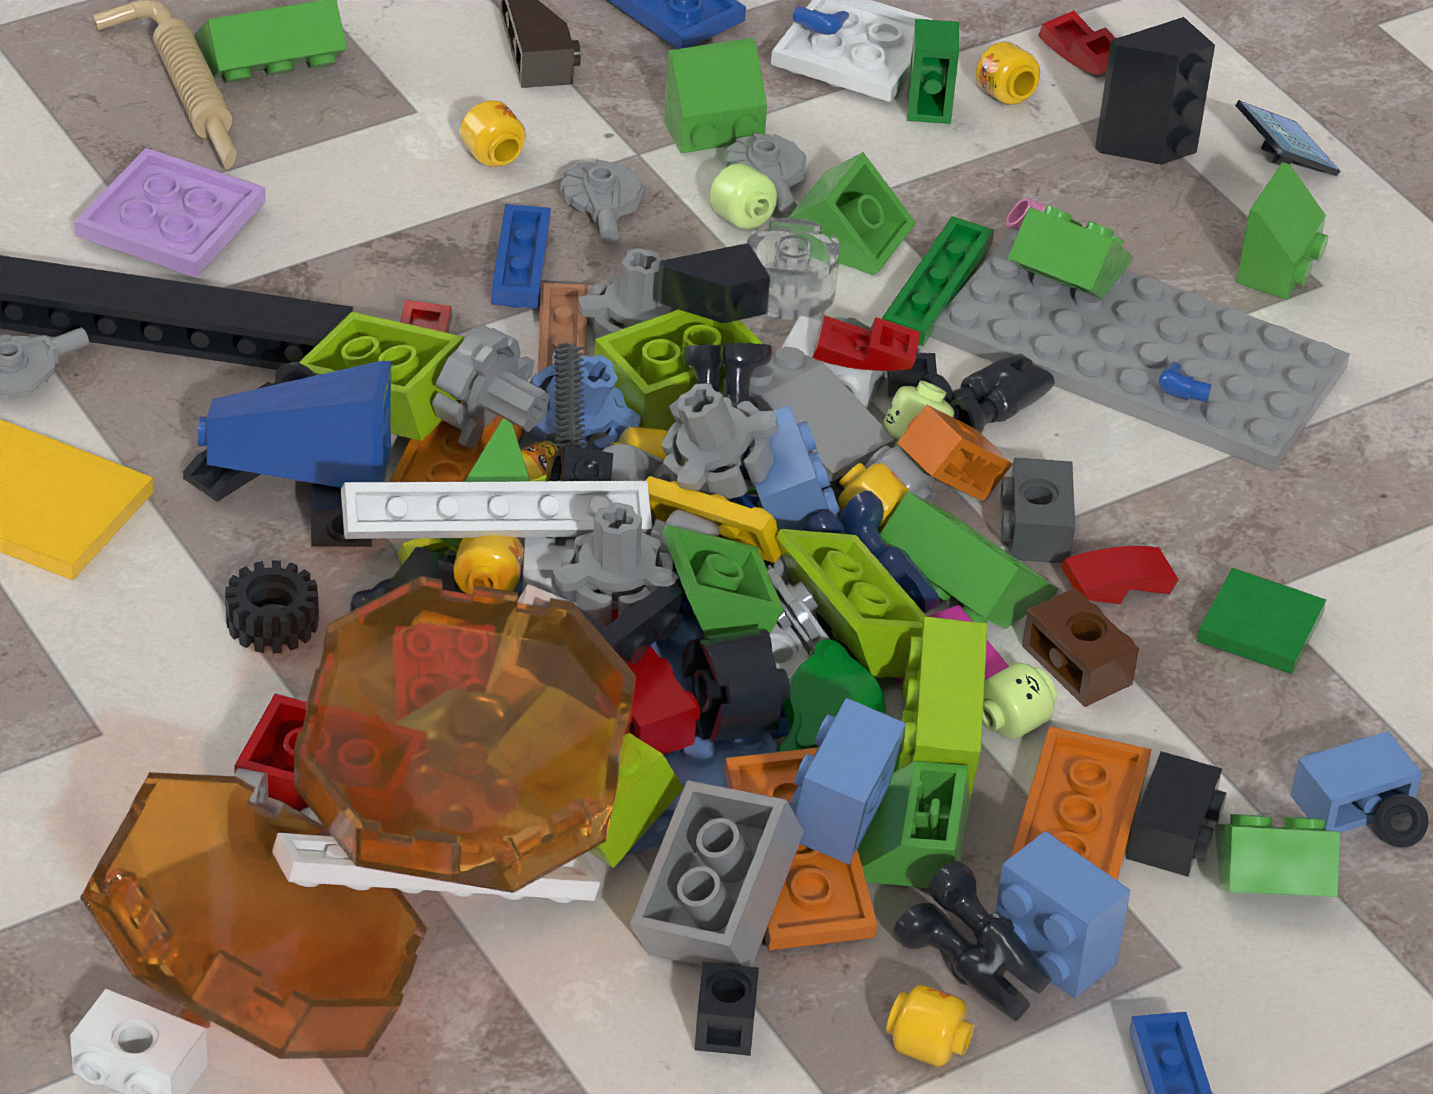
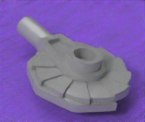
[725,133,807,215]
[560,159,645,244]
[0,327,89,397]
[766,565,830,650]

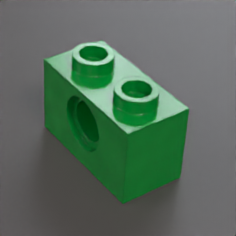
[907,19,959,124]

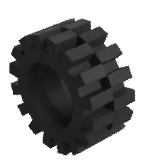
[225,560,319,654]

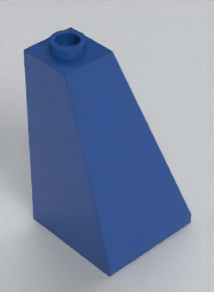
[198,361,392,488]

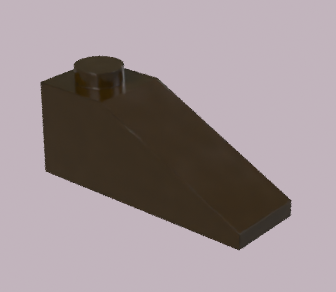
[500,0,581,88]

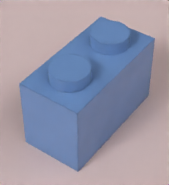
[1291,731,1422,833]

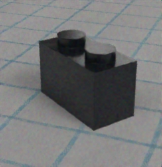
[1127,751,1227,877]

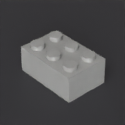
[629,780,804,967]

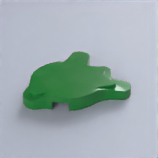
[776,639,899,773]

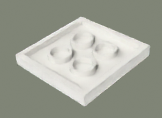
[771,0,934,102]

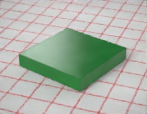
[1197,568,1327,674]

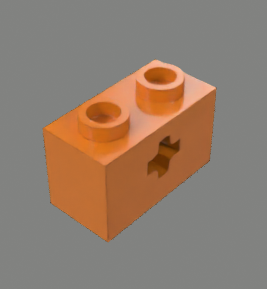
[897,404,1013,502]

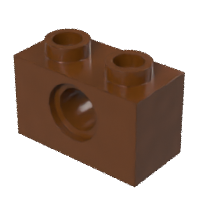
[1022,588,1139,707]

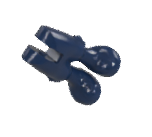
[802,491,940,613]

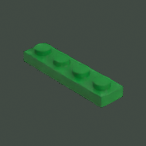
[882,216,994,346]

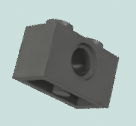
[1000,457,1075,563]

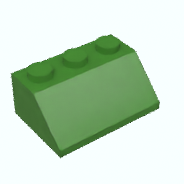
[194,0,347,83]
[880,491,1059,629]

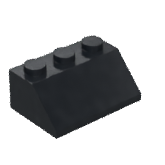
[1095,17,1215,165]

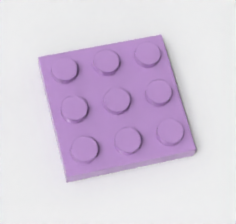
[74,148,266,278]

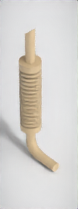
[92,0,237,170]

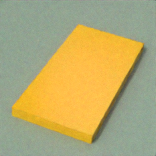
[0,419,154,580]

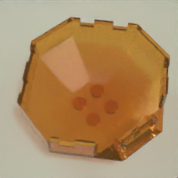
[294,576,636,893]
[80,772,428,1059]

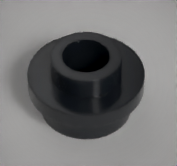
[1375,794,1429,848]

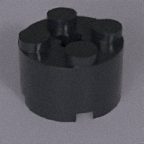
[681,628,790,742]

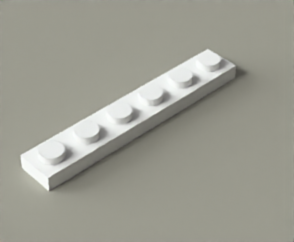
[341,481,652,539]
[272,833,601,903]

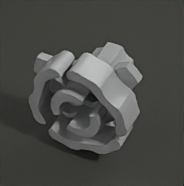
[578,248,678,343]
[432,325,550,448]
[662,384,779,499]
[553,503,680,626]

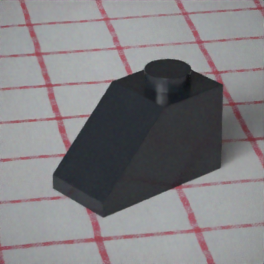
[658,243,770,323]

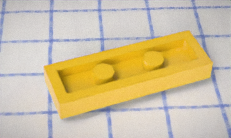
[646,476,782,563]

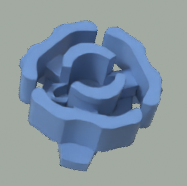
[524,351,641,451]

